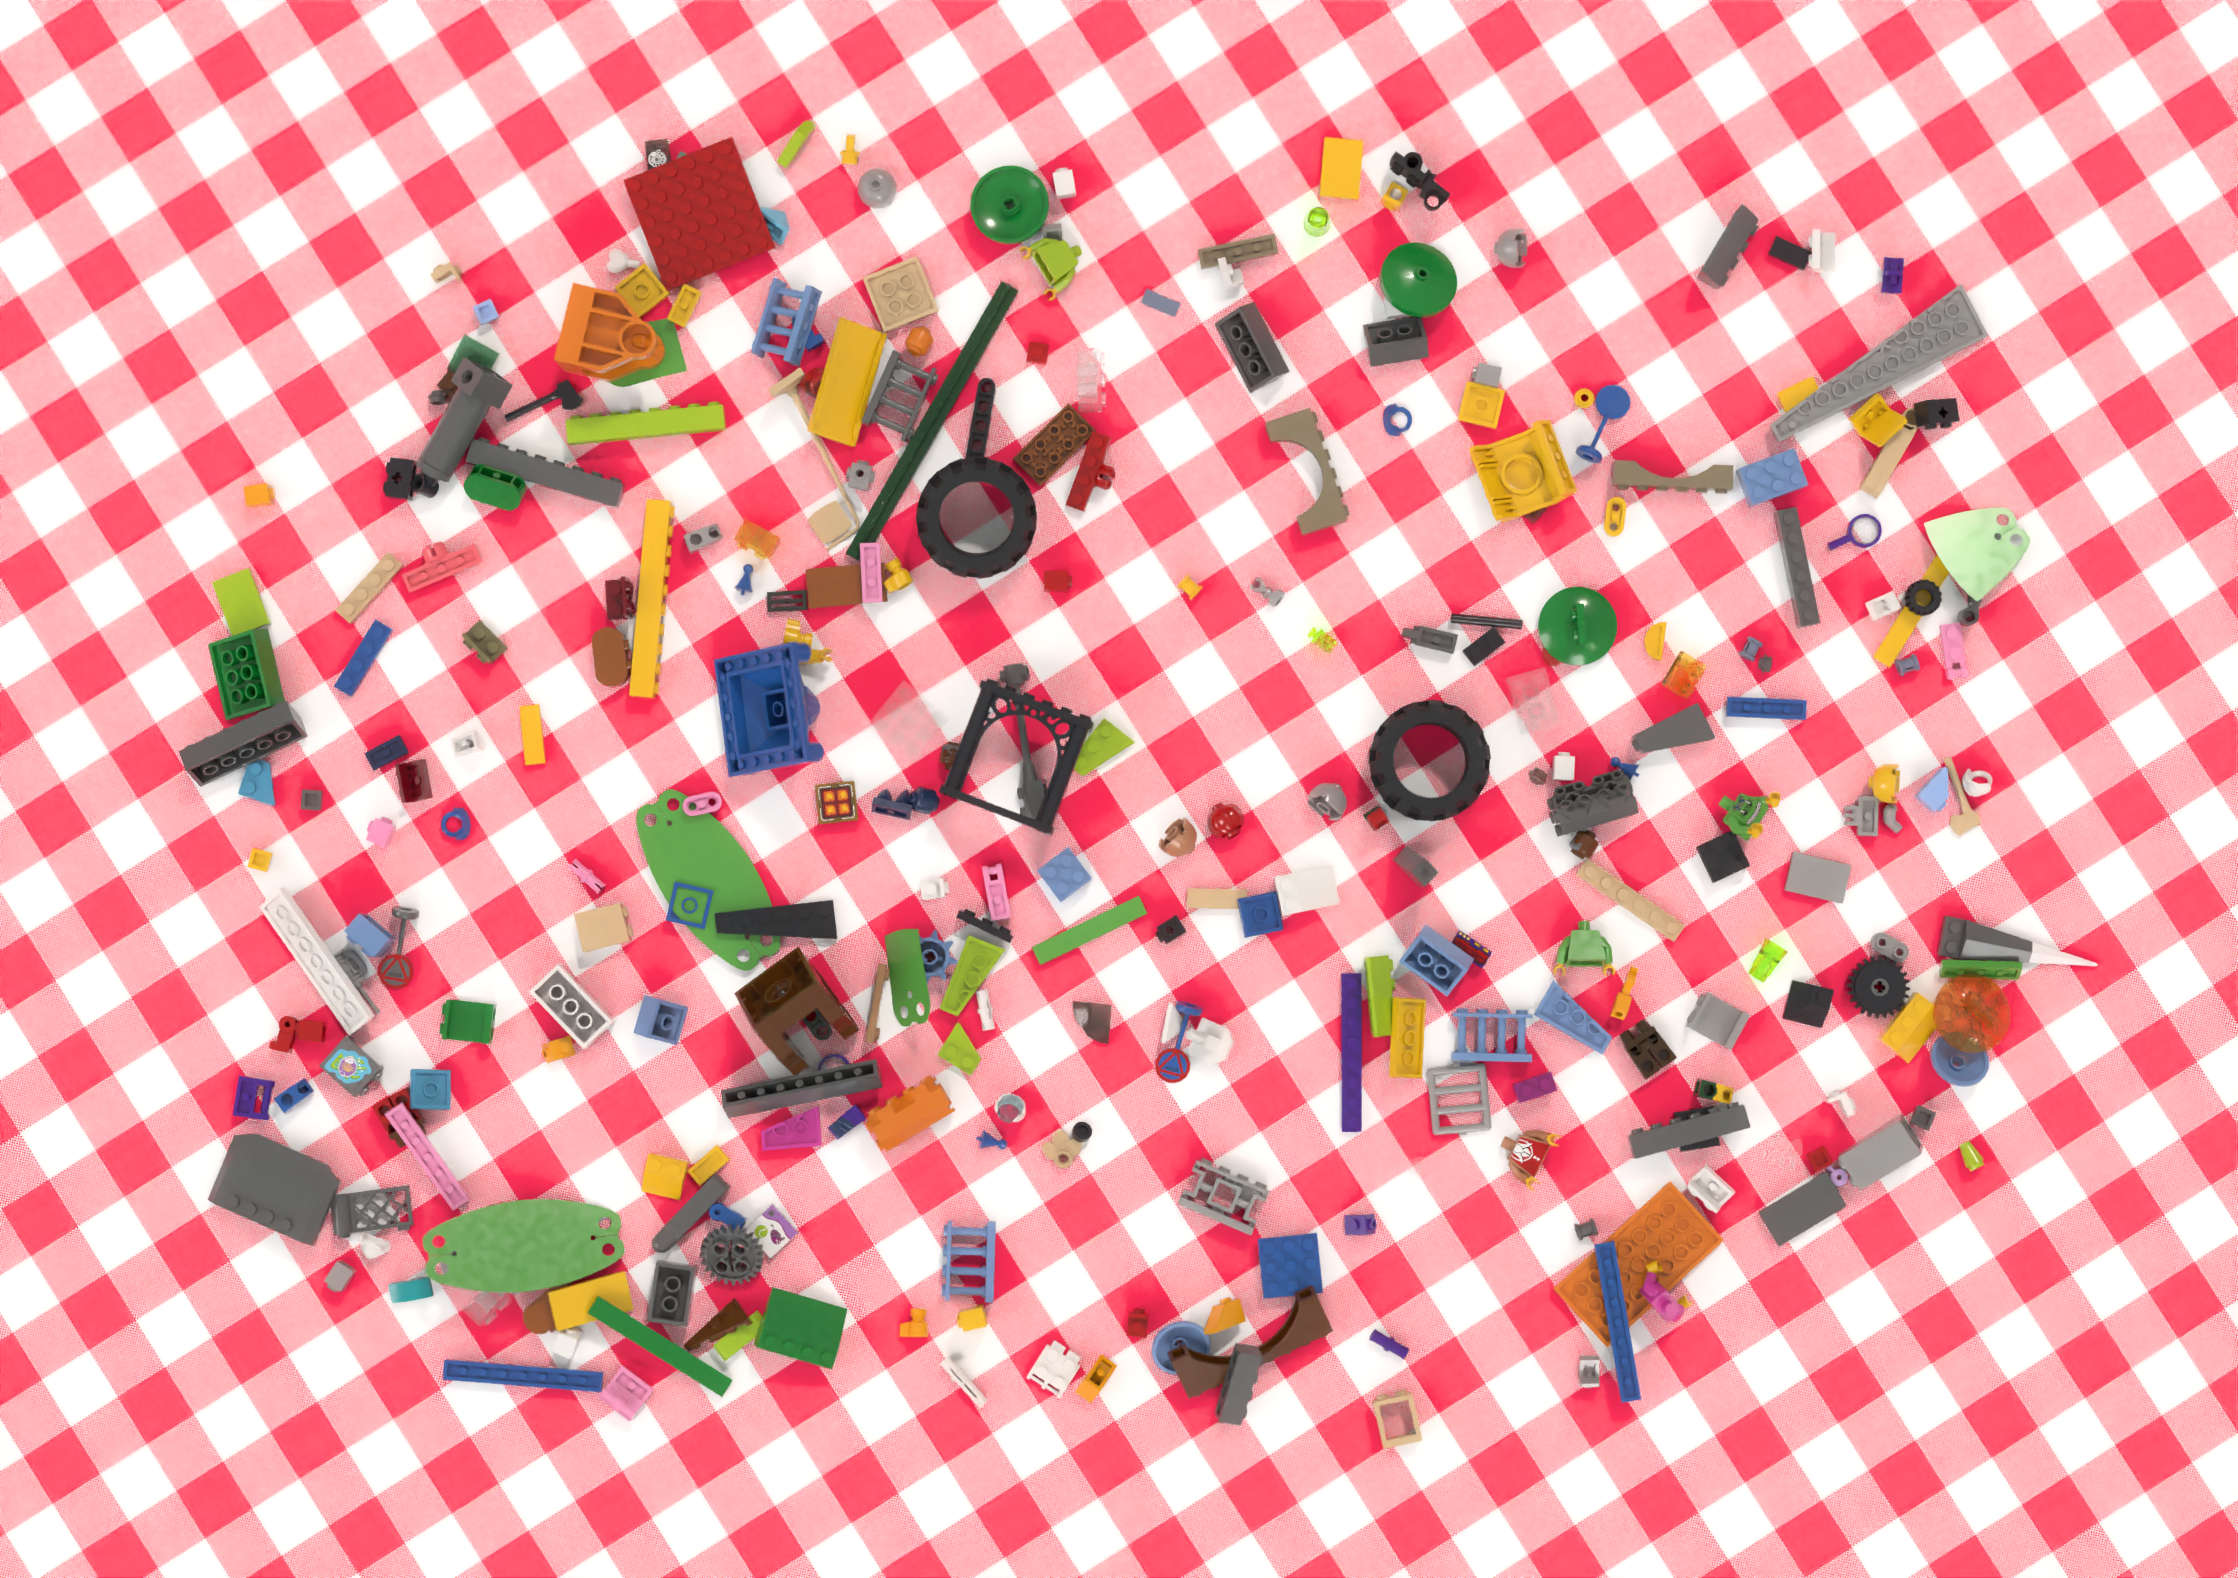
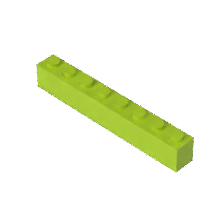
[565,402,727,446]

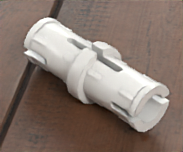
[976,989,995,1031]

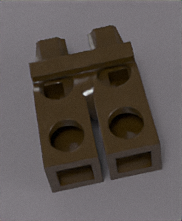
[1619,1019,1677,1080]

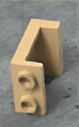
[574,903,634,953]

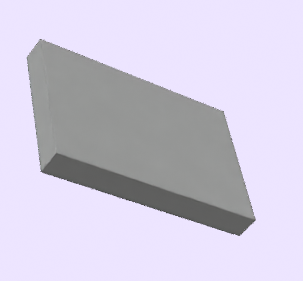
[1784,852,1852,904]

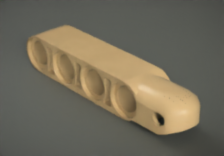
[1859,408,1918,499]

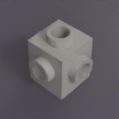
[846,460,875,491]

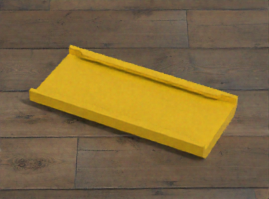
[807,317,887,447]

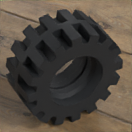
[1904,580,1942,616]

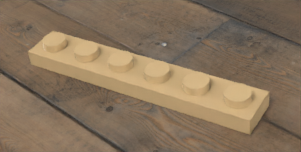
[1575,858,1686,942]

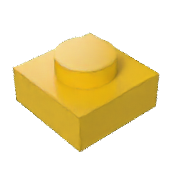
[247,848,273,872]

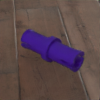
[1369,1329,1409,1359]

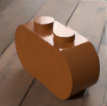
[591,627,632,687]
[523,1283,572,1334]

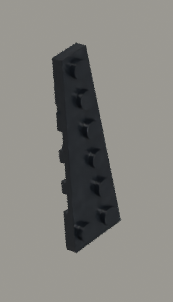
[715,900,837,939]

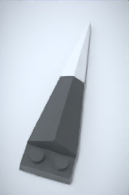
[1937,916,2098,966]

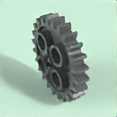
[699,1224,765,1286]

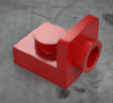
[1127,1308,1149,1338]

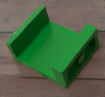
[440,999,497,1044]

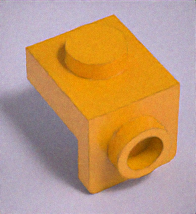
[542,1036,576,1063]

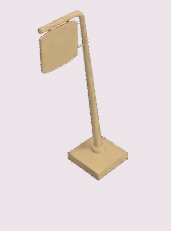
[768,368,860,551]

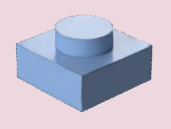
[473,299,500,326]

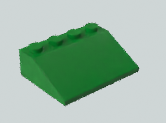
[208,628,285,720]
[754,1287,847,1369]

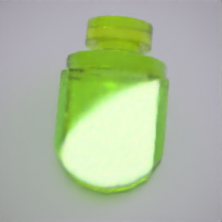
[1307,626,1337,653]

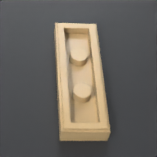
[1187,888,1247,909]

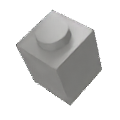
[1471,362,1502,388]
[324,1260,357,1292]

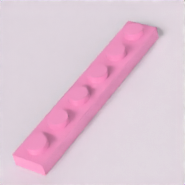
[385,1102,470,1210]

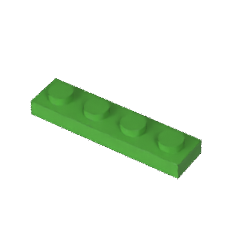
[1939,959,2022,980]

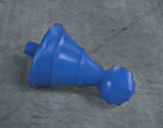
[734,564,754,596]
[1610,757,1640,780]
[976,1130,1007,1150]

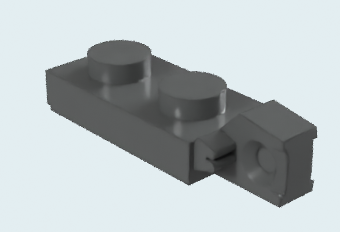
[1401,626,1458,654]

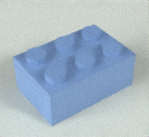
[1735,448,1808,508]
[1399,924,1474,996]

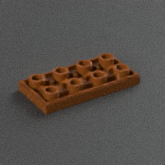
[1013,403,1096,487]
[805,562,888,609]

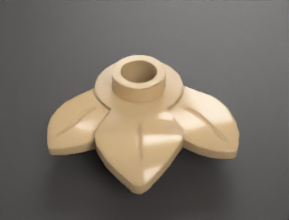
[1042,1129,1082,1169]

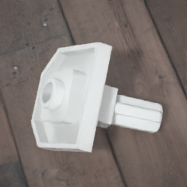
[1185,1017,1234,1066]

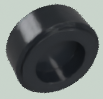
[1071,1122,1092,1143]

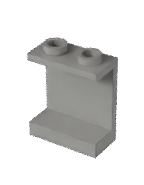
[1687,992,1750,1050]

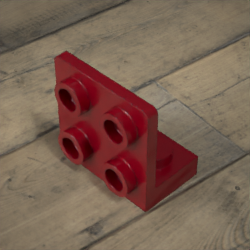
[605,576,635,620]

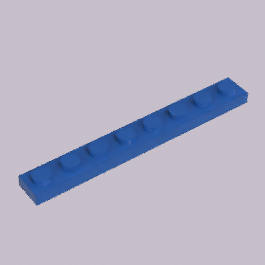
[1594,1241,1642,1403]
[443,1359,604,1392]

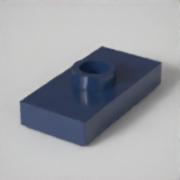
[364,735,410,771]

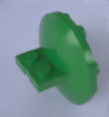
[1538,587,1617,666]

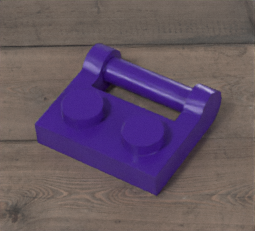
[233,1076,275,1120]

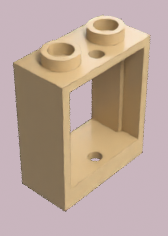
[1372,1389,1423,1449]

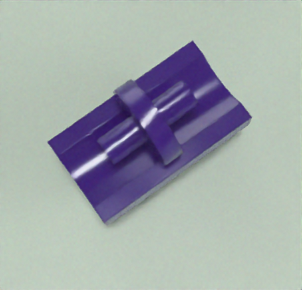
[1881,257,1904,294]

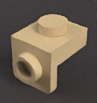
[430,262,463,284]

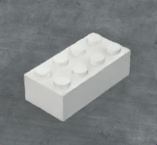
[529,964,615,1049]

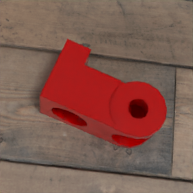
[269,1016,299,1054]

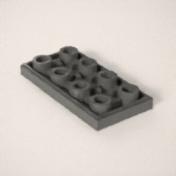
[1758,1171,1847,1247]

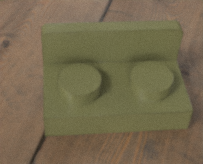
[461,620,508,665]

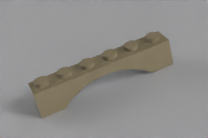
[1612,460,1734,494]

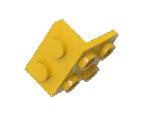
[1848,393,1908,447]

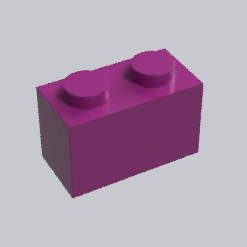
[1511,1071,1558,1103]

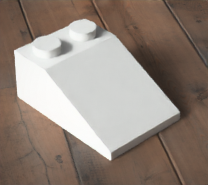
[1274,865,1340,916]

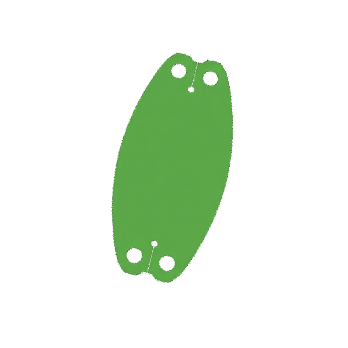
[636,789,781,971]
[422,1199,624,1293]

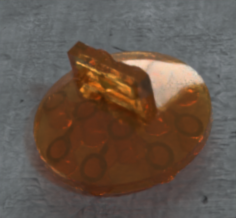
[1933,974,2011,1053]

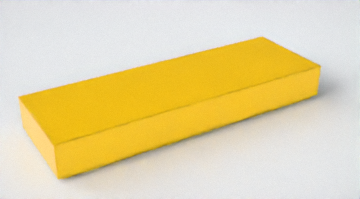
[519,704,546,765]

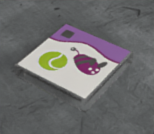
[746,1203,800,1260]

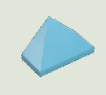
[760,207,790,245]

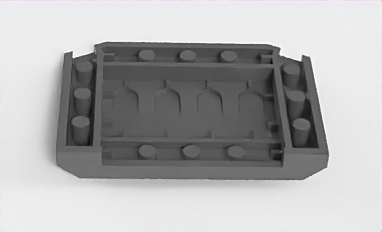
[207,1134,341,1246]

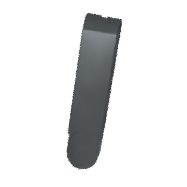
[652,1173,731,1253]

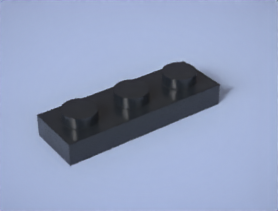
[956,908,1014,943]

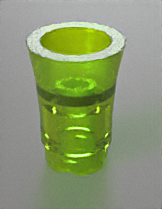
[1303,207,1331,237]
[1748,937,1789,983]

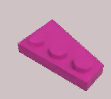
[761,1106,822,1151]

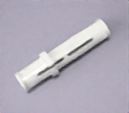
[939,1356,988,1409]

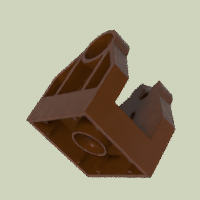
[734,946,860,1076]

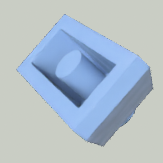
[1914,767,1949,812]

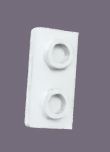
[1809,229,1836,273]
[1687,1164,1735,1213]

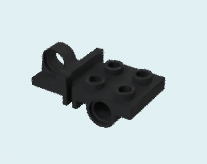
[1389,151,1450,211]

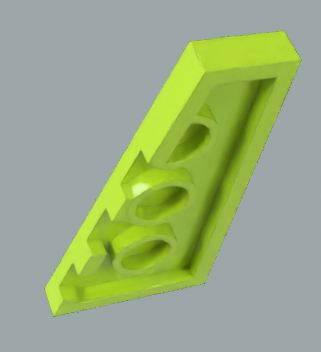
[939,935,1005,1016]

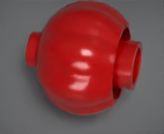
[1208,802,1244,840]

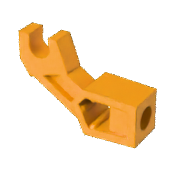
[1610,966,1639,1020]

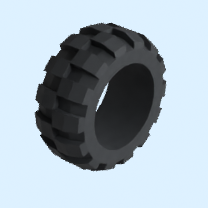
[916,456,1037,579]
[1368,700,1491,822]

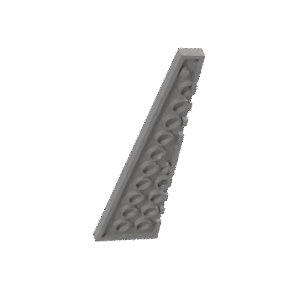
[1769,284,1989,443]

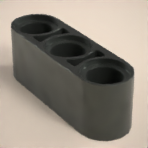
[802,1009,832,1041]

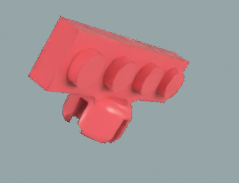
[402,541,483,593]

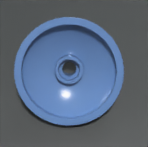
[1930,1032,1989,1087]
[1151,1321,1211,1375]

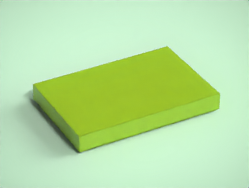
[212,568,271,636]

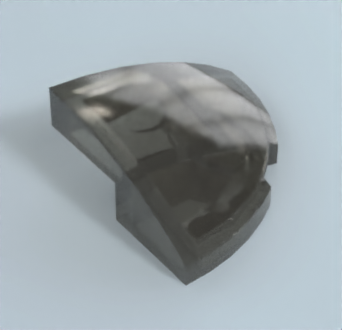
[1073,1001,1112,1044]

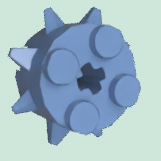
[919,930,957,983]

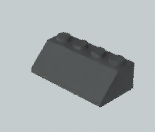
[1696,204,1759,290]
[1215,302,1290,393]

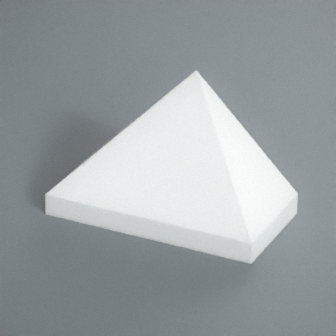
[451,730,485,758]
[1161,1003,1188,1043]

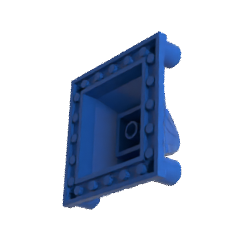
[714,642,824,777]

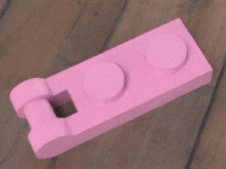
[1939,623,1968,680]
[982,863,1011,921]

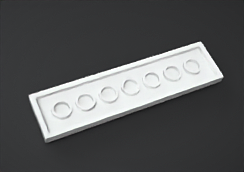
[259,886,375,1036]

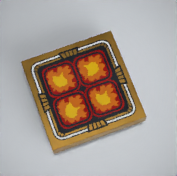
[815,781,859,824]

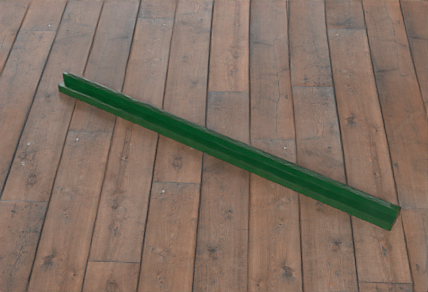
[845,281,1019,562]

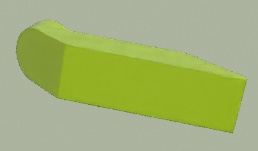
[776,121,816,168]

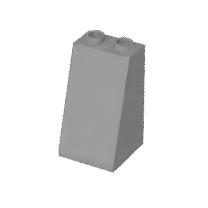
[1838,1113,1923,1191]

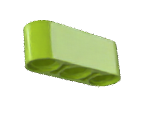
[713,1310,762,1361]

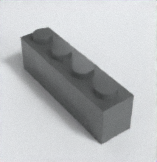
[1214,1343,1263,1426]

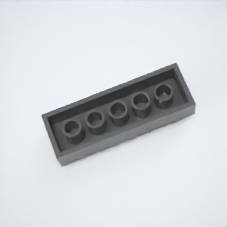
[179,700,308,787]

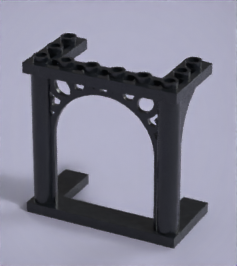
[939,678,1094,836]

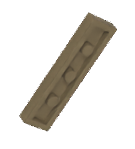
[1197,234,1279,270]

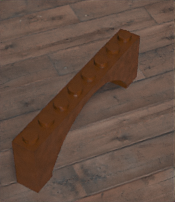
[1167,1285,1333,1399]

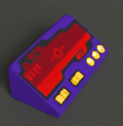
[1451,930,1492,969]

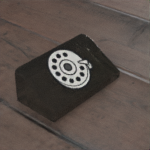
[645,139,671,170]

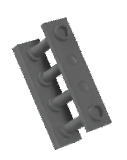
[861,350,939,443]

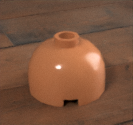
[1158,817,1197,857]

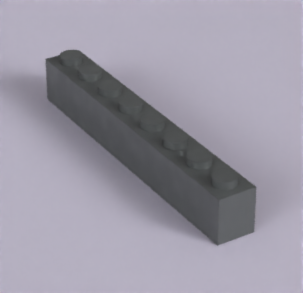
[466,437,626,509]
[721,1059,883,1119]

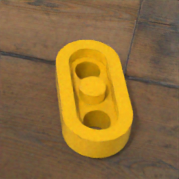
[1603,497,1626,537]

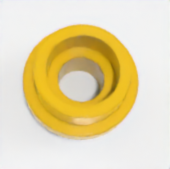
[1574,388,1594,408]

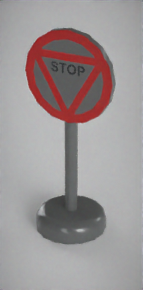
[378,906,420,989]

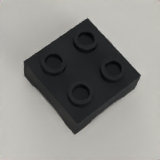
[1696,831,1750,883]

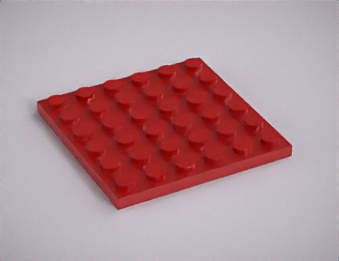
[623,137,776,291]

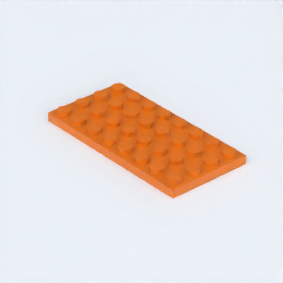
[1553,1181,1724,1348]

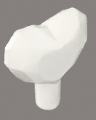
[607,249,640,274]

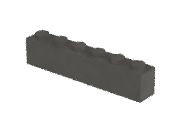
[1773,507,1820,629]
[1627,1102,1751,1159]

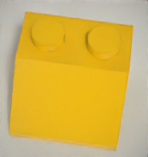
[641,1152,690,1200]

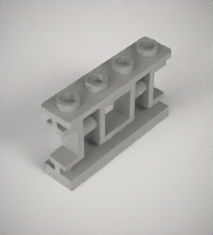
[1178,1158,1270,1235]

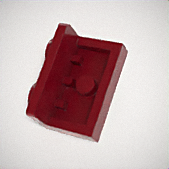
[395,759,433,803]

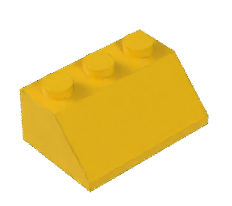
[1877,992,1945,1063]

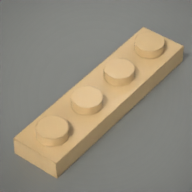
[335,552,404,624]

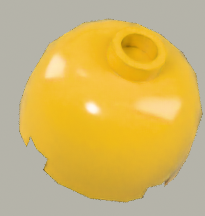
[1868,764,1900,803]

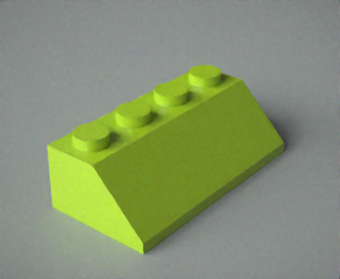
[1364,955,1395,1037]

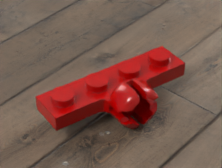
[1065,431,1115,512]

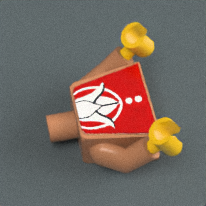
[1500,1130,1562,1191]

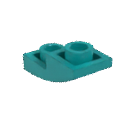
[388,1277,434,1304]

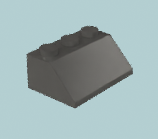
[1363,317,1429,367]

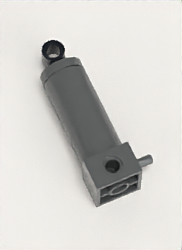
[411,357,513,498]

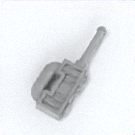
[333,948,380,1015]

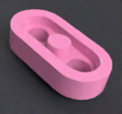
[683,792,722,816]

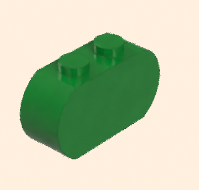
[464,464,527,511]

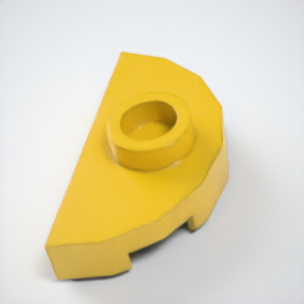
[1644,622,1667,661]

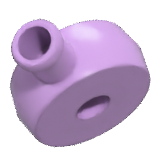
[1826,1165,1848,1187]

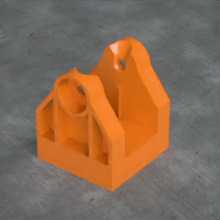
[554,283,665,382]

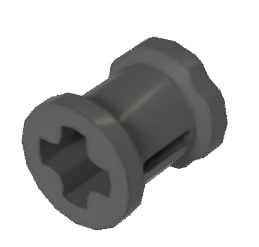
[1574,1218,1598,1241]

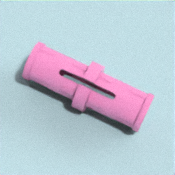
[568,859,606,894]

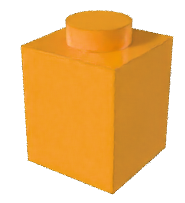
[243,483,276,508]

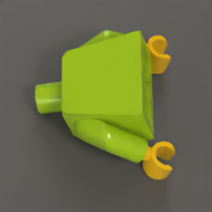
[1019,238,1082,301]

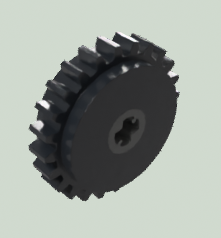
[1846,956,1910,1019]

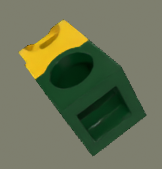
[1693,1078,1734,1104]

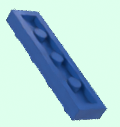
[334,619,393,697]
[1726,697,1807,720]

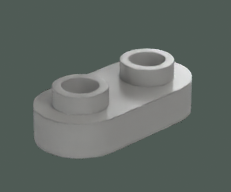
[1870,932,1909,962]

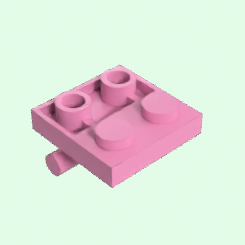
[598,1365,654,1422]

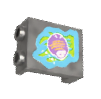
[319,1036,384,1098]

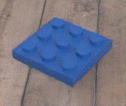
[1257,1233,1323,1299]

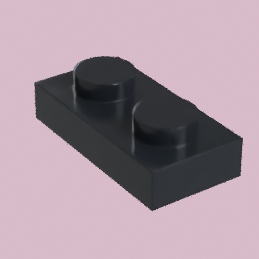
[1462,627,1505,666]

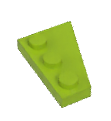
[1074,718,1135,776]

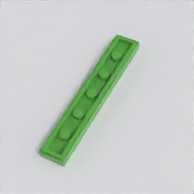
[1032,896,1147,965]

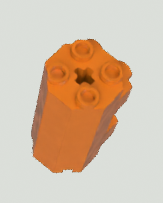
[865,1075,956,1152]

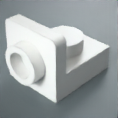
[1217,257,1244,289]
[920,878,949,900]

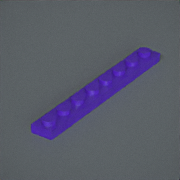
[1341,973,1362,1132]

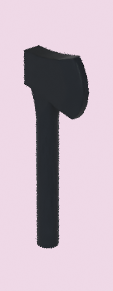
[504,380,583,422]

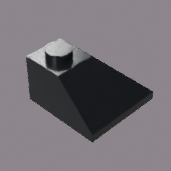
[1782,980,1834,1028]

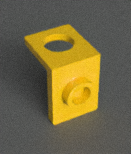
[1381,182,1409,211]

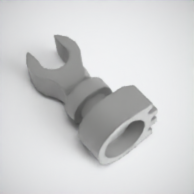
[1250,577,1285,607]

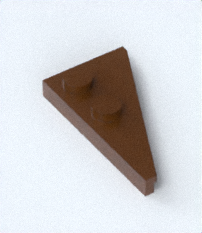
[683,1298,753,1351]

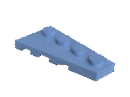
[1533,980,1612,1055]

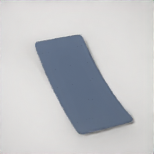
[1141,289,1180,317]

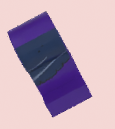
[828,1104,867,1140]

